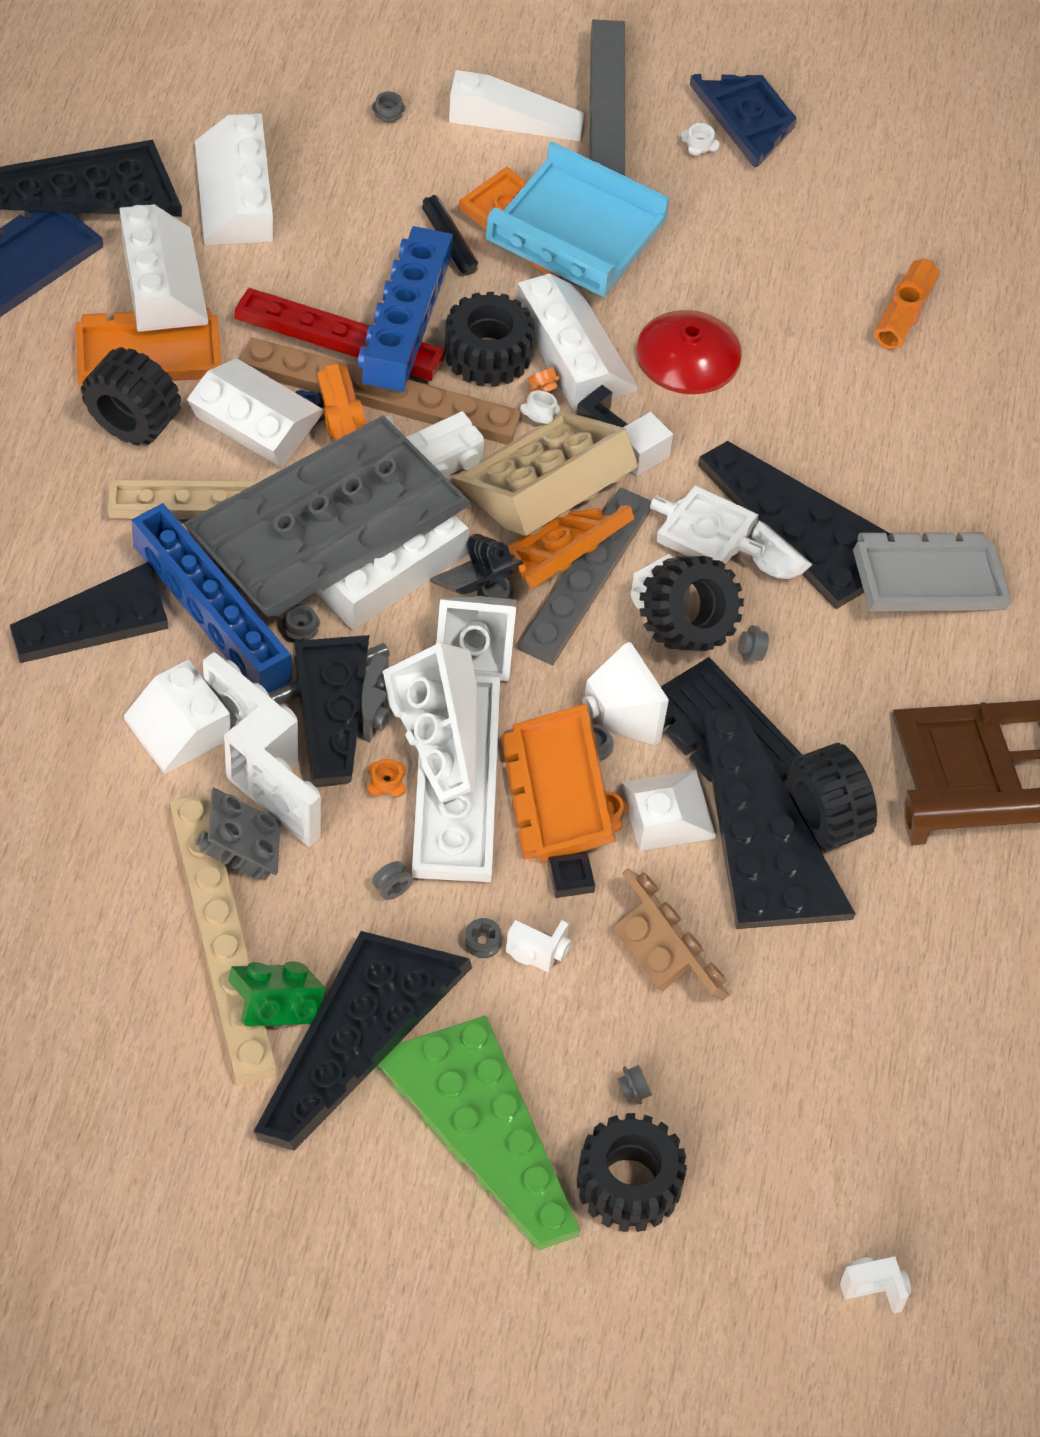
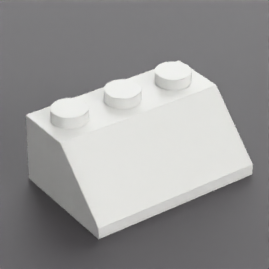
[187,358,324,469]

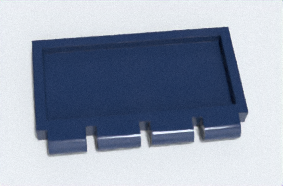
[0,211,103,317]

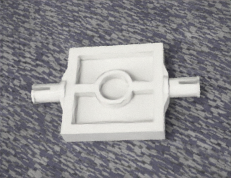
[650,485,765,564]

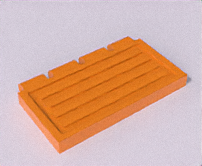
[75,308,221,386]
[501,703,616,863]

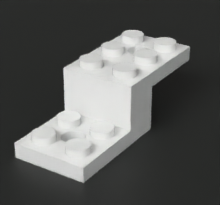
[203,652,321,848]

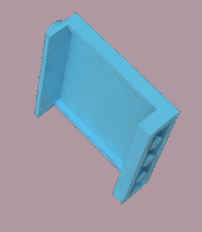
[486,141,669,298]

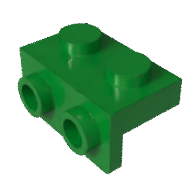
[228,961,325,1027]

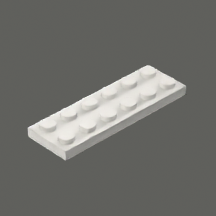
[412,676,500,882]

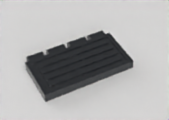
[661,657,802,782]

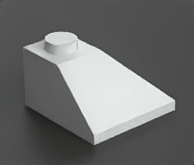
[436,596,517,682]
[582,642,669,745]
[621,770,716,851]

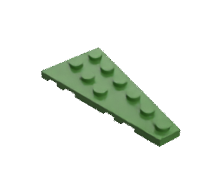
[376,1015,580,1250]

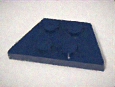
[690,74,796,168]

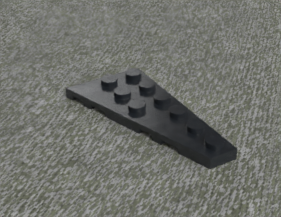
[0,139,182,217]
[698,441,890,609]
[702,708,856,929]
[253,931,473,1151]

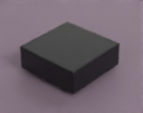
[548,852,596,898]

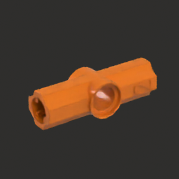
[874,258,940,350]
[317,364,366,441]

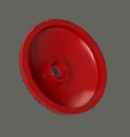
[637,310,742,395]

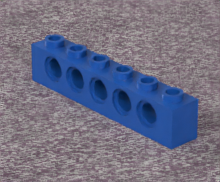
[358,226,453,392]
[131,503,291,693]

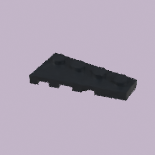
[10,562,168,663]
[293,635,370,786]

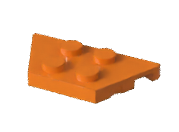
[508,505,635,589]

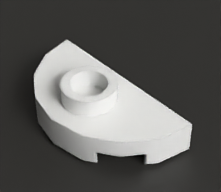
[752,521,812,579]

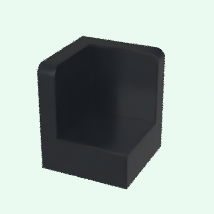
[577,385,628,428]

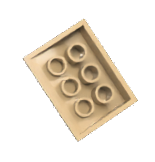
[452,411,638,536]

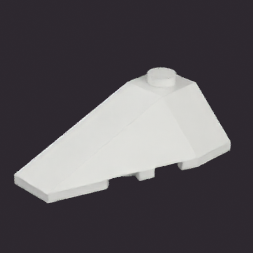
[449,70,585,141]
[383,642,477,802]

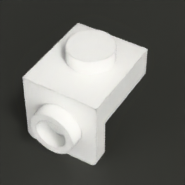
[506,920,572,973]
[840,1257,911,1313]

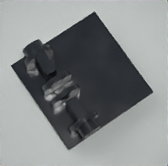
[430,534,523,595]

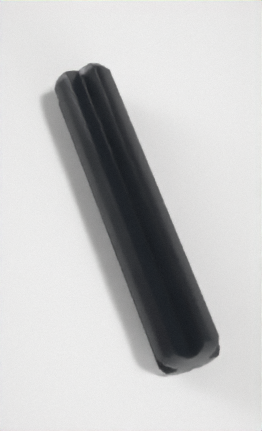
[422,195,478,276]

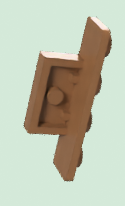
[613,868,729,1000]

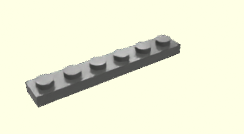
[520,487,652,666]

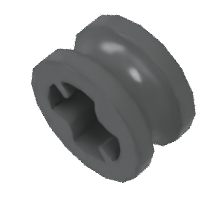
[372,861,413,900]
[466,918,501,958]

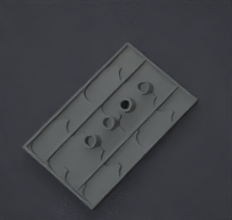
[183,415,471,618]

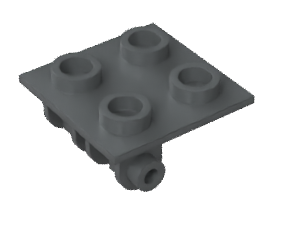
[196,787,281,880]

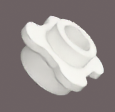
[681,123,719,156]
[520,390,560,424]

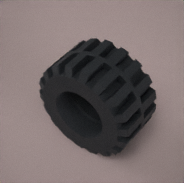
[444,292,534,387]
[81,347,182,446]
[639,556,744,651]
[787,743,877,851]
[576,1113,687,1232]

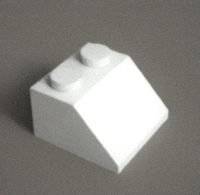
[124,659,231,774]

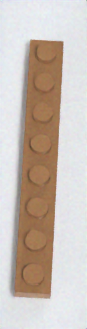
[240,337,522,445]

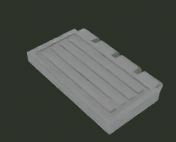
[853,532,1011,611]

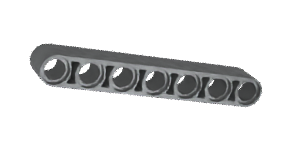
[589,19,625,176]

